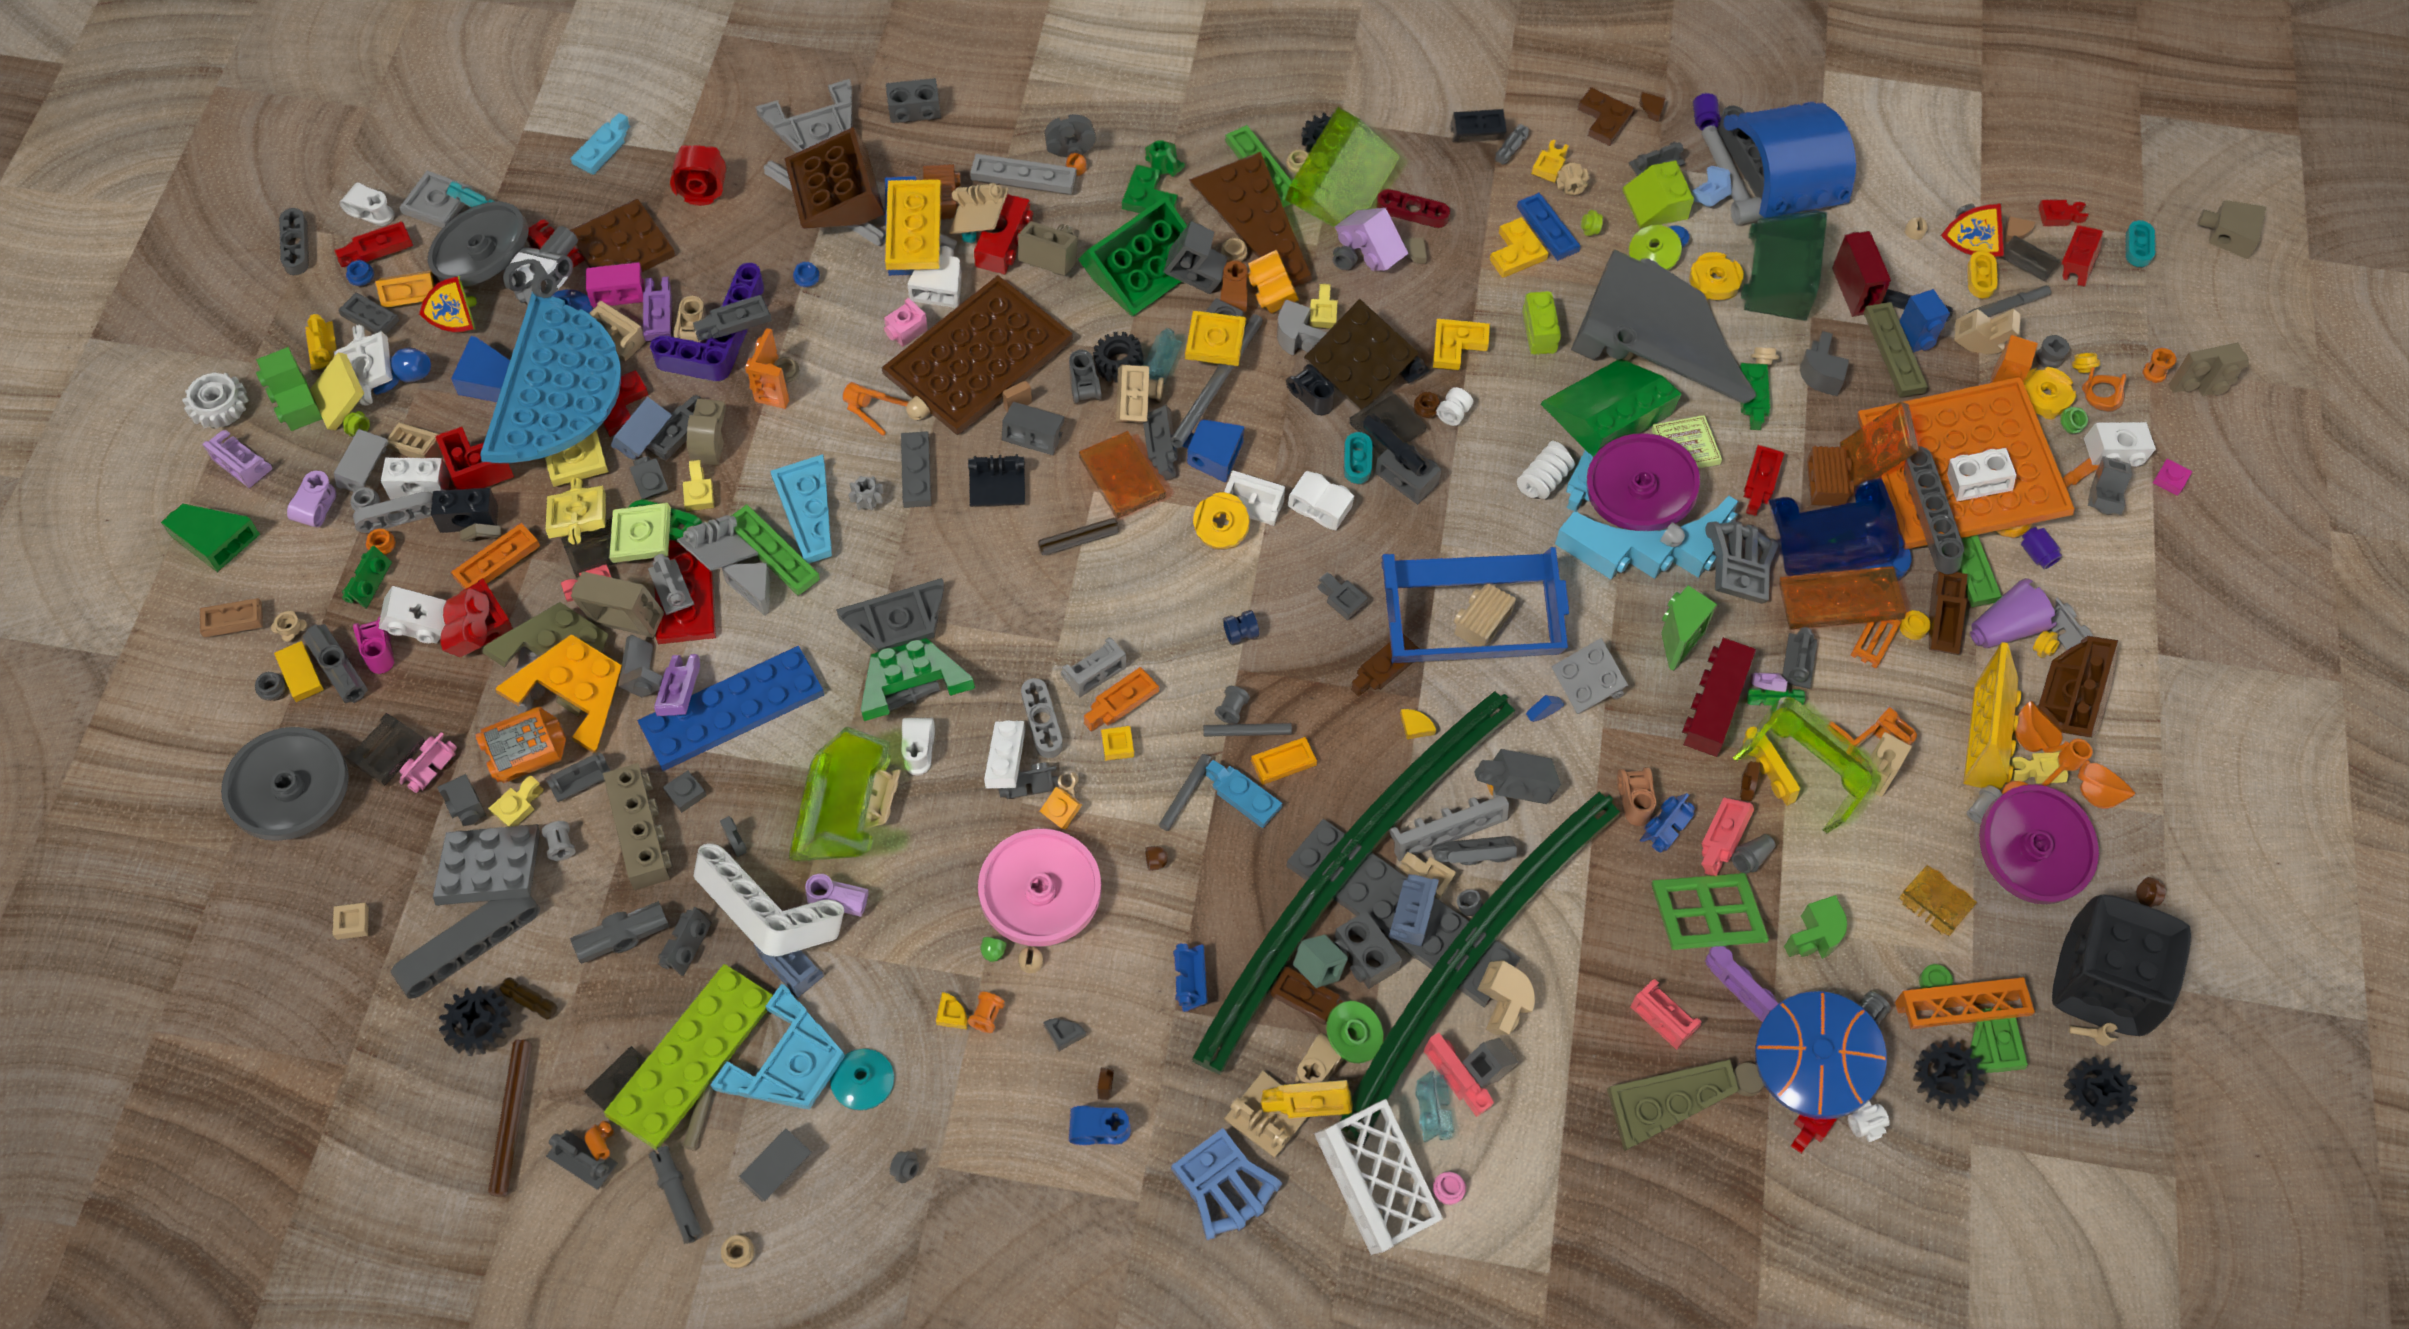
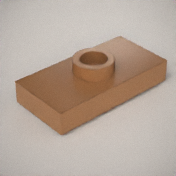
[200,598,263,638]

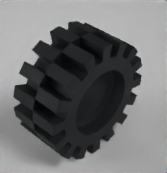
[1093,331,1144,383]

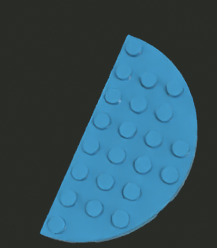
[480,292,621,463]

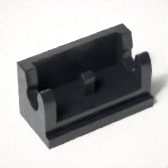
[1450,109,1507,142]

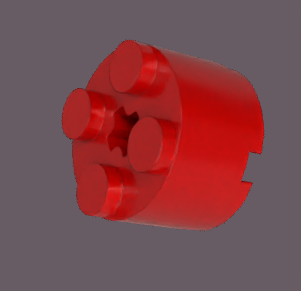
[670,145,726,206]

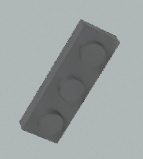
[901,431,931,508]

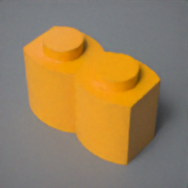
[1247,250,1299,314]

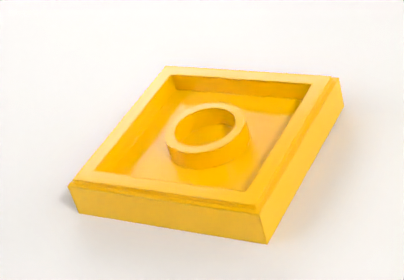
[1185,311,1246,366]

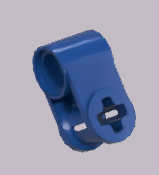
[1068,1106,1131,1145]

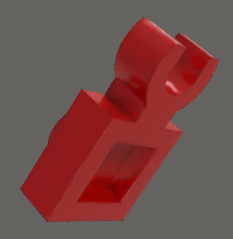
[2038,199,2089,226]

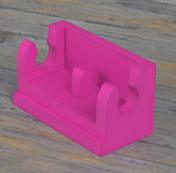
[586,262,644,308]

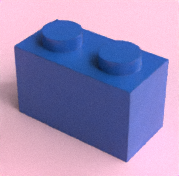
[1899,289,1950,352]

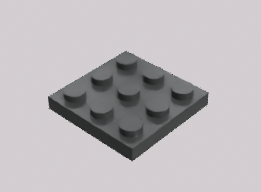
[433,824,540,905]

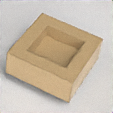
[333,903,369,940]

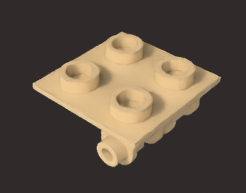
[949,183,1008,234]
[1224,1071,1307,1158]

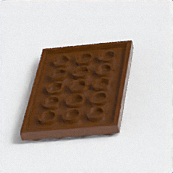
[881,275,1073,436]

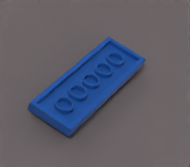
[637,645,824,771]

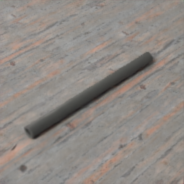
[1170,314,1263,448]

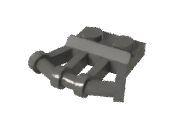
[1705,520,1779,604]

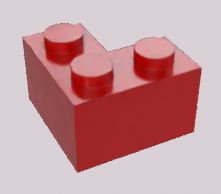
[435,426,514,490]

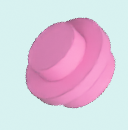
[1433,1172,1466,1205]

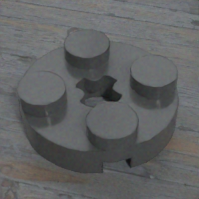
[1044,114,1096,157]

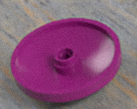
[1587,433,1700,531]
[1979,785,2099,904]

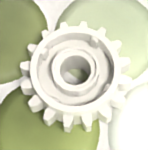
[183,372,248,429]

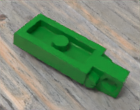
[1739,363,1770,430]

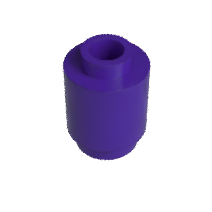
[1693,93,1721,131]
[2020,527,2063,570]

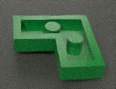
[1121,164,1178,213]

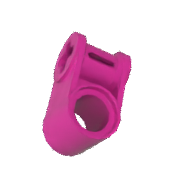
[353,616,394,674]

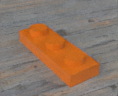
[451,523,540,589]

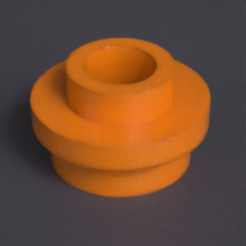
[366,529,396,555]

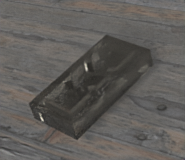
[1999,235,2060,282]

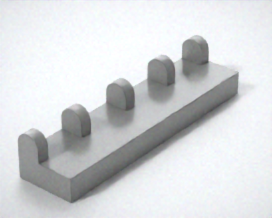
[1390,790,1509,861]

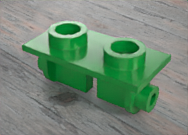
[342,545,392,609]

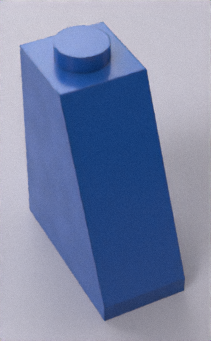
[451,336,510,402]

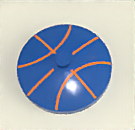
[1755,991,1887,1119]

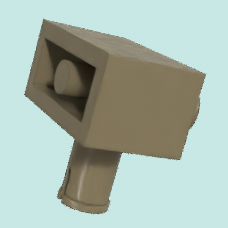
[1018,221,1078,276]

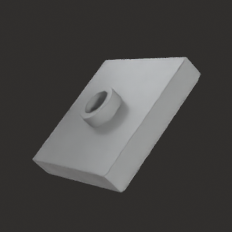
[399,171,473,228]

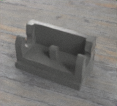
[1002,402,1064,455]
[739,1128,812,1202]

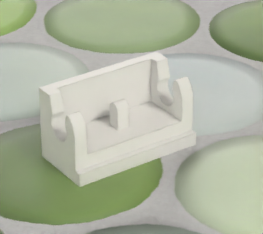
[1224,470,1285,526]

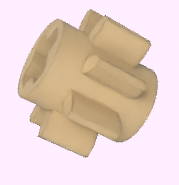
[1556,163,1589,195]

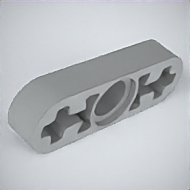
[353,492,433,533]
[1021,678,1063,758]

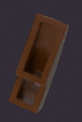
[1929,571,1968,655]

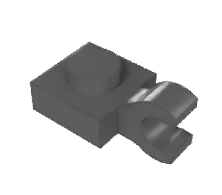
[1317,572,1368,621]

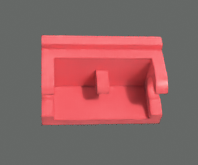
[1630,979,1702,1050]

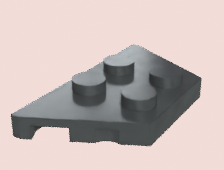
[836,578,944,652]

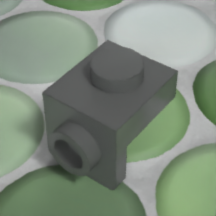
[630,456,669,500]

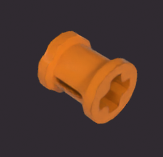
[2142,348,2176,383]
[967,992,1005,1033]

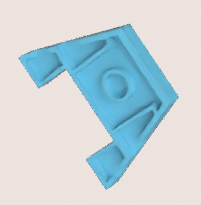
[711,983,845,1110]

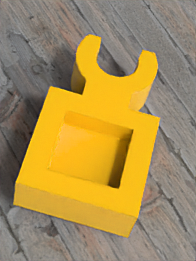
[1531,139,1568,183]

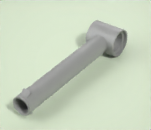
[1702,125,1764,225]

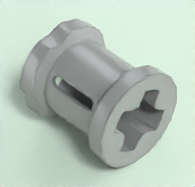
[542,821,576,861]

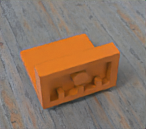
[745,328,789,409]

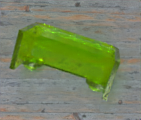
[1733,697,1874,833]

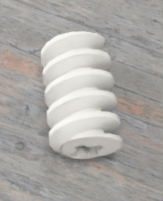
[1517,441,1575,499]

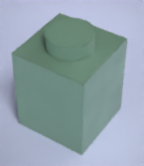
[1293,934,1348,988]

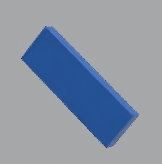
[1517,192,1581,261]

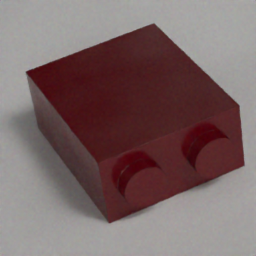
[1832,231,1891,317]

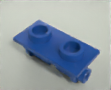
[1640,793,1695,853]
[1173,943,1207,1012]

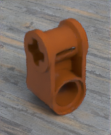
[1221,260,1248,313]

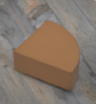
[2004,216,2035,242]

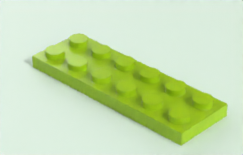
[604,964,773,1151]

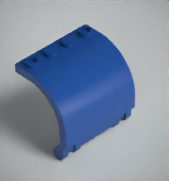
[1724,102,1856,218]

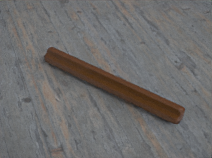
[488,1040,532,1197]

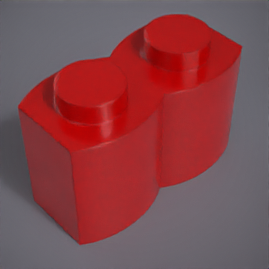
[441,588,489,657]

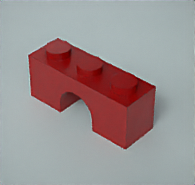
[974,194,1033,275]

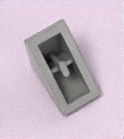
[722,563,771,616]

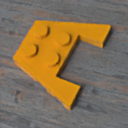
[496,634,622,753]

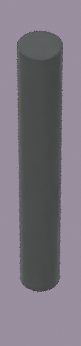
[1203,723,1292,737]
[1159,754,1212,831]

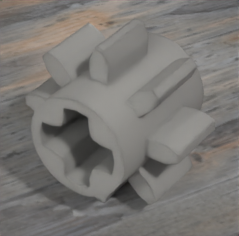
[849,476,884,510]

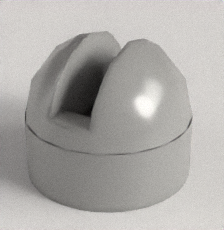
[1660,522,1685,547]

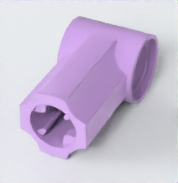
[805,874,868,917]

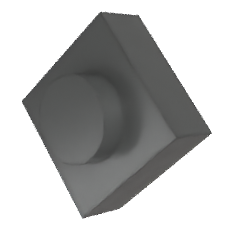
[663,770,706,813]

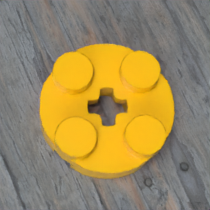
[1689,252,1744,300]
[2023,367,2076,420]
[1193,492,1250,550]

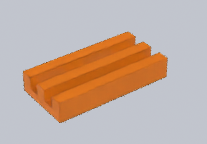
[1850,609,1901,668]

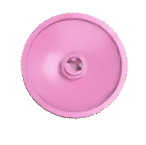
[978,829,1101,946]

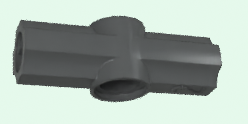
[302,624,368,703]
[570,901,669,964]

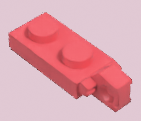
[1701,798,1754,876]
[1423,1032,1494,1117]

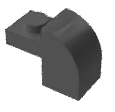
[1800,331,1849,396]
[2088,456,2132,515]

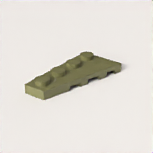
[1607,1060,1739,1151]

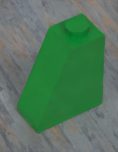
[161,503,260,572]

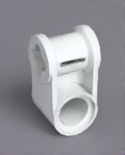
[339,183,395,226]
[901,718,935,775]

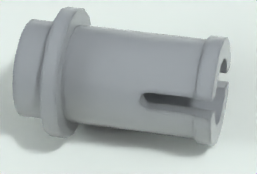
[1967,785,2002,824]

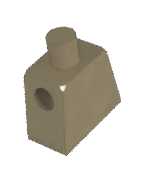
[2198,200,2266,259]

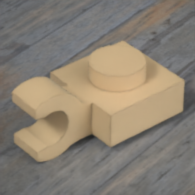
[1399,852,1456,900]

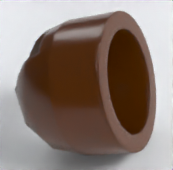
[1145,846,1168,871]

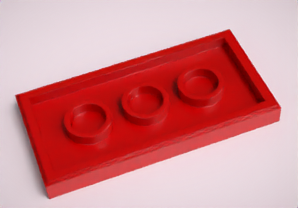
[653,540,716,645]

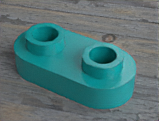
[2125,220,2155,267]
[1344,432,1372,484]

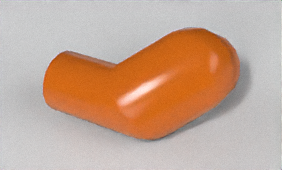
[585,1121,614,1161]

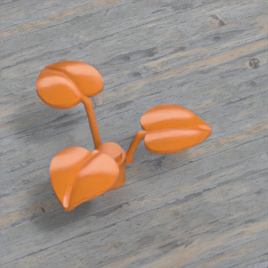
[2001,701,2135,809]

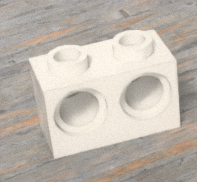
[1947,448,2016,502]

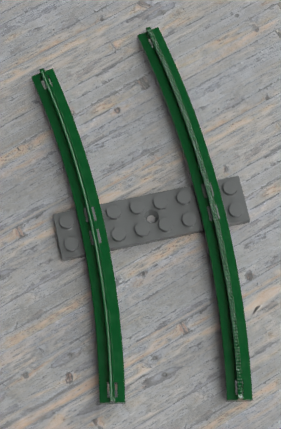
[1192,691,1620,1146]

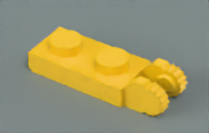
[1743,726,1800,806]

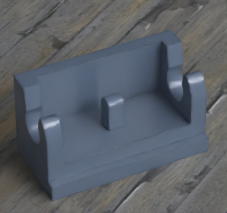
[611,397,672,460]
[1389,874,1439,947]
[754,944,824,998]

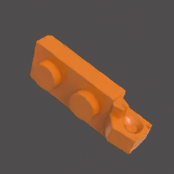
[1084,667,1159,732]

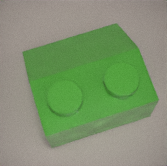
[1661,585,1717,671]

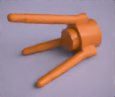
[843,382,909,436]

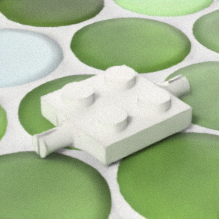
[334,325,392,405]

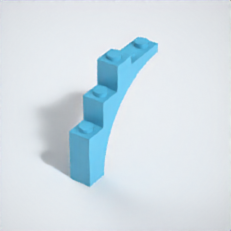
[1555,496,1738,579]

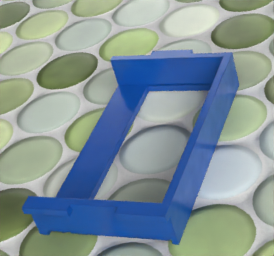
[1381,547,1569,663]

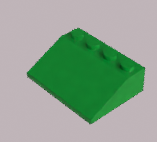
[1078,196,1187,317]
[1541,359,1681,457]

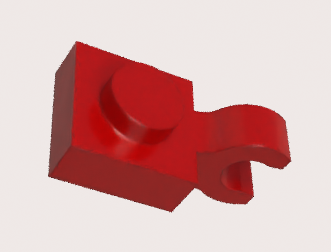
[1791,1114,1837,1153]

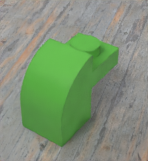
[1784,895,1847,959]

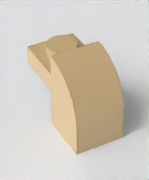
[1954,309,2020,354]
[1477,961,1535,1035]

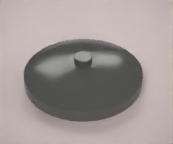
[428,202,529,287]
[221,727,349,841]

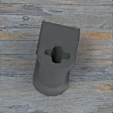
[1069,350,1101,404]

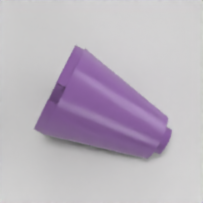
[1970,578,2056,648]

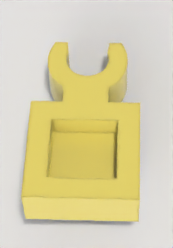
[2011,752,2068,784]

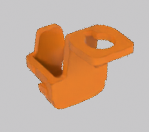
[1824,707,1917,751]

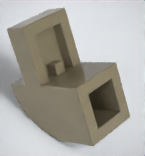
[687,399,726,465]

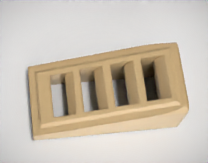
[387,423,443,458]

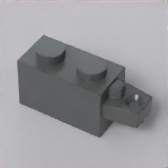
[1474,749,1561,804]

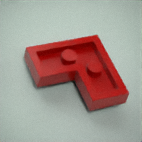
[602,370,649,437]

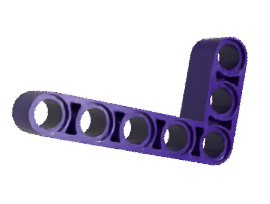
[650,262,764,381]

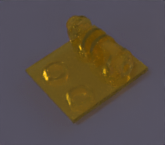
[1898,865,1977,936]

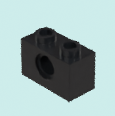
[431,488,499,533]

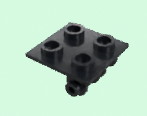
[968,454,1025,507]

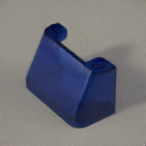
[1769,478,1899,579]

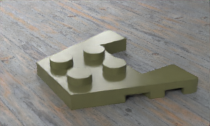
[482,602,608,717]

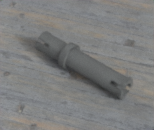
[649,1146,704,1244]

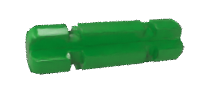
[1747,688,1805,707]

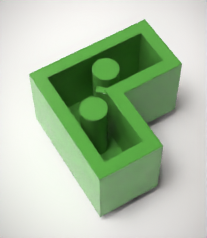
[256,347,323,431]

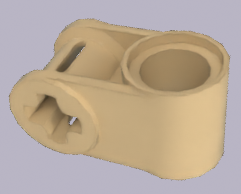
[674,296,707,343]
[1295,1032,1344,1084]

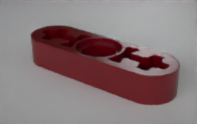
[1376,189,1450,228]

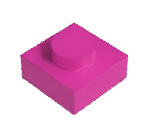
[2153,458,2193,496]

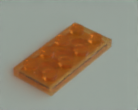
[1779,566,1906,630]

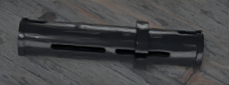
[1362,413,1430,476]

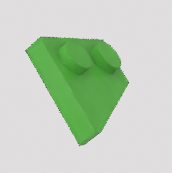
[1968,1006,2027,1075]

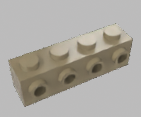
[603,763,673,890]

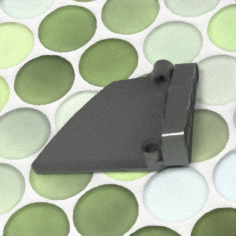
[1571,249,1756,403]

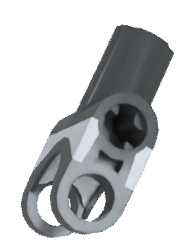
[503,226,578,298]

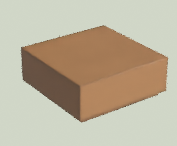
[1002,381,1032,412]

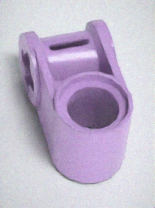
[287,471,337,528]

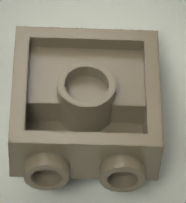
[2168,342,2249,396]

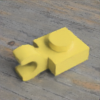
[1309,284,1337,328]
[683,460,714,511]
[488,775,544,827]

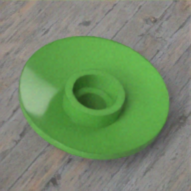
[1326,1001,1384,1064]

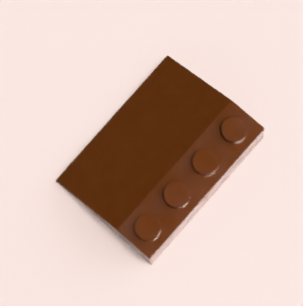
[784,127,885,229]

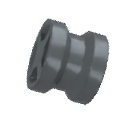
[2036,335,2070,368]

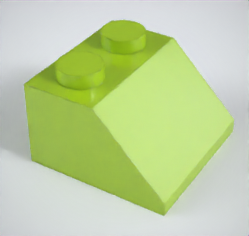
[1623,160,1694,229]

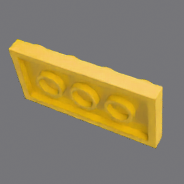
[885,180,941,270]

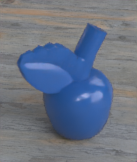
[373,347,431,395]

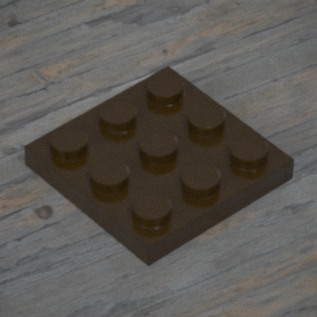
[1304,298,1419,413]

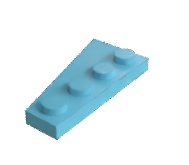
[770,454,832,564]

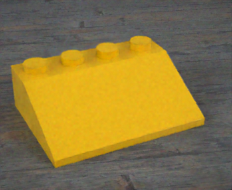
[1963,642,2021,790]

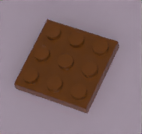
[570,198,676,273]

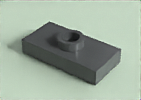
[338,292,400,335]

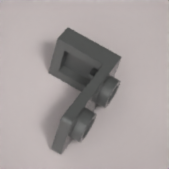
[618,635,663,698]

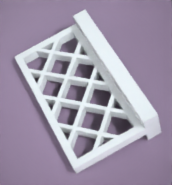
[1314,1099,1443,1255]

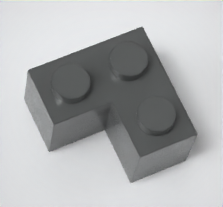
[1163,221,1227,294]

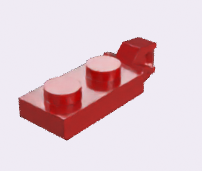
[334,221,413,267]
[1743,445,1784,516]

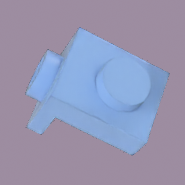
[1691,165,1732,206]

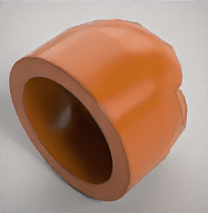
[1066,153,1086,176]

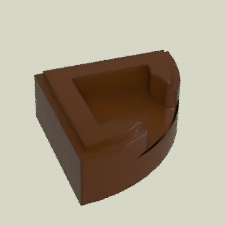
[1639,92,1666,122]
[1740,761,1760,802]
[1097,1067,1114,1100]

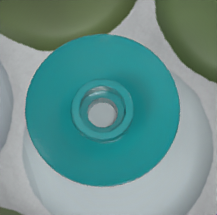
[830,1049,894,1111]

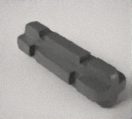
[1495,124,1529,165]

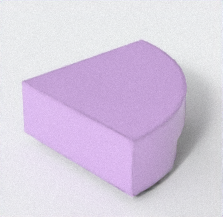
[1751,673,1787,692]

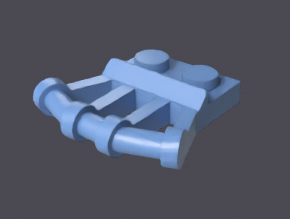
[1171,1128,1282,1240]

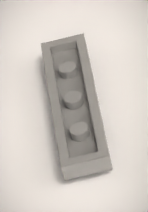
[970,154,1076,194]

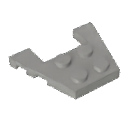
[756,79,852,153]

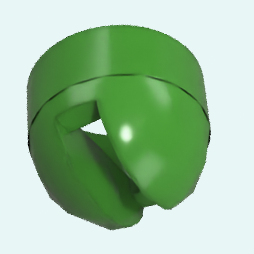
[980,937,1007,962]

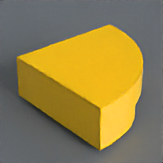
[1400,709,1436,740]
[936,992,968,1030]

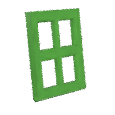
[1651,873,1769,950]

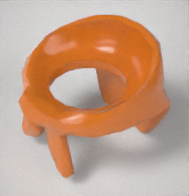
[2082,367,2127,412]

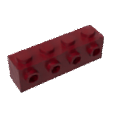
[1682,637,1756,757]

